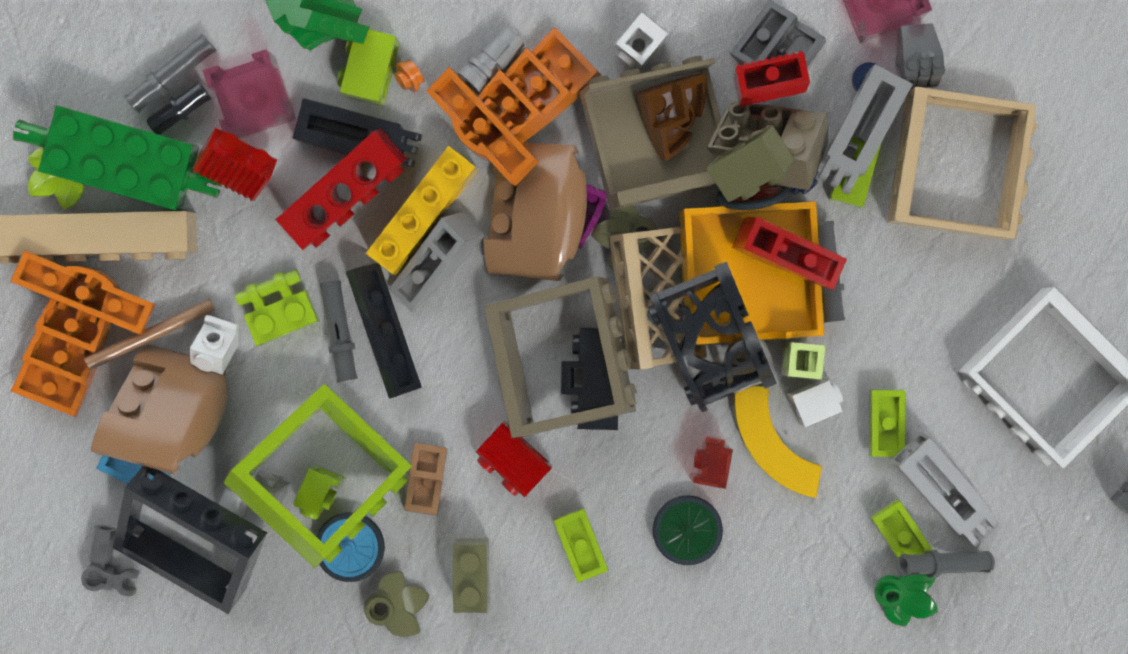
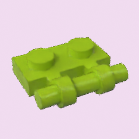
[235,269,320,346]

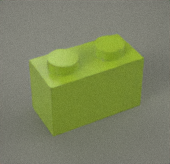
[337,29,400,107]

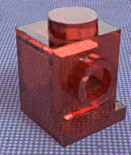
[690,436,733,489]

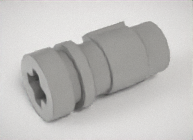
[457,27,524,95]

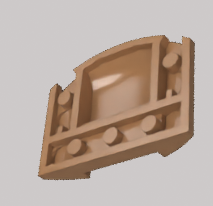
[483,142,587,281]
[91,344,228,474]

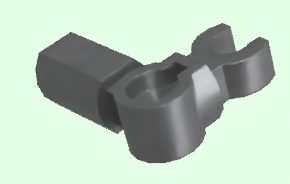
[81,525,140,596]

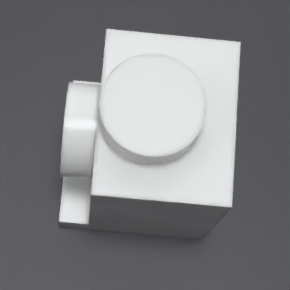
[615,13,668,70]
[190,315,239,375]

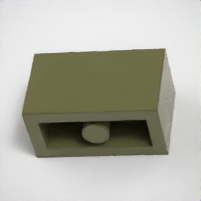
[706,125,795,203]
[453,538,490,613]

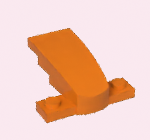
[426,27,602,186]
[10,250,156,417]

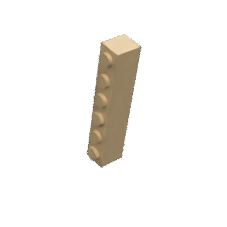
[0,211,197,264]

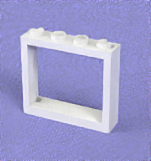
[958,287,1128,469]

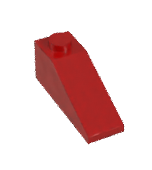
[732,217,847,290]

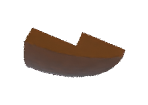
[637,73,706,161]

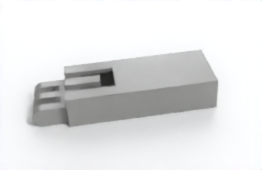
[818,64,913,194]
[890,433,999,547]

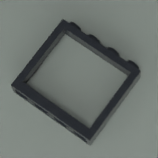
[113,466,267,615]

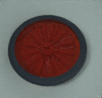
[716,182,788,210]

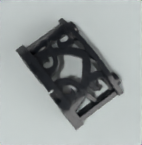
[648,262,777,412]

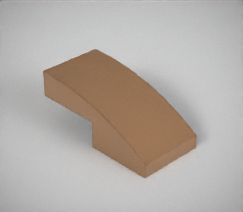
[404,443,448,516]

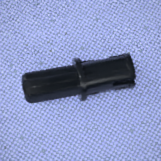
[147,82,212,135]

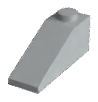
[389,212,485,312]

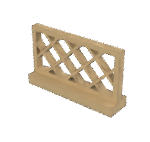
[609,227,707,370]

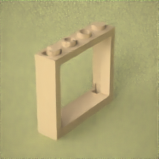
[887,87,1038,241]

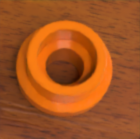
[394,60,424,93]

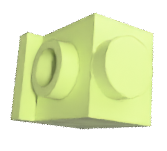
[781,341,825,380]

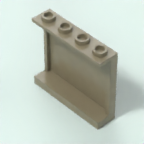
[579,56,721,211]

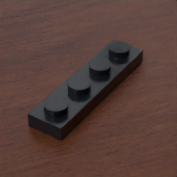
[346,263,422,399]

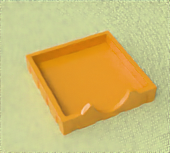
[679,201,824,345]

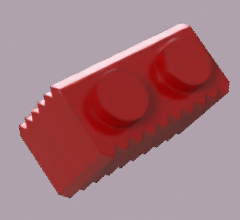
[733,51,810,107]
[193,127,278,201]
[476,420,552,498]

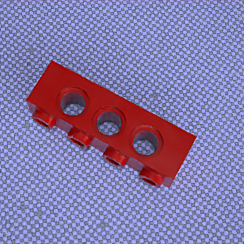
[275,128,407,250]

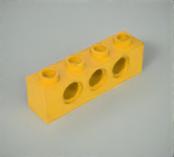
[366,146,478,275]

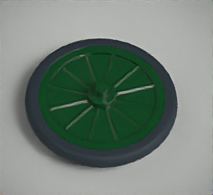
[653,495,723,565]

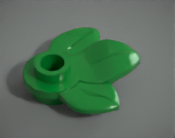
[874,574,938,627]

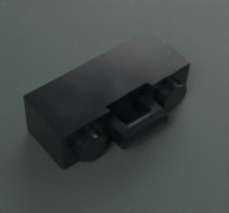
[561,328,618,430]

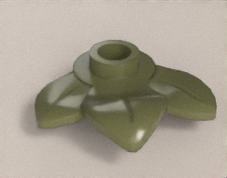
[591,205,658,268]
[364,571,430,637]

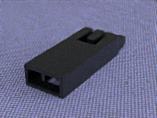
[292,98,422,167]

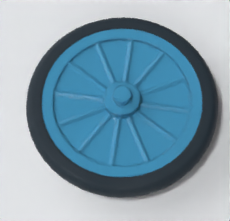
[316,512,385,582]

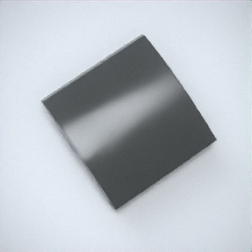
[730,0,826,68]

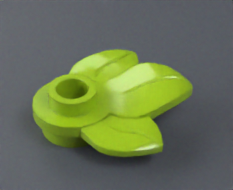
[28,148,85,210]

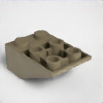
[708,100,829,190]

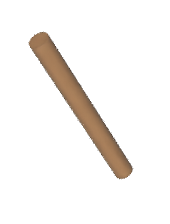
[84,299,216,370]

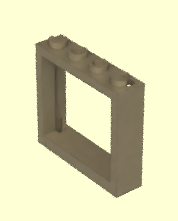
[484,276,637,438]

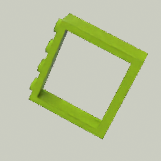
[223,383,412,569]

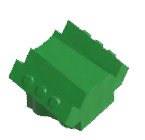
[265,0,370,51]

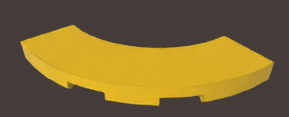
[734,385,822,498]

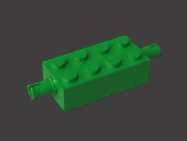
[13,105,222,211]

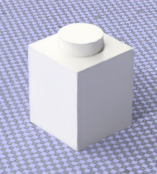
[787,379,843,427]

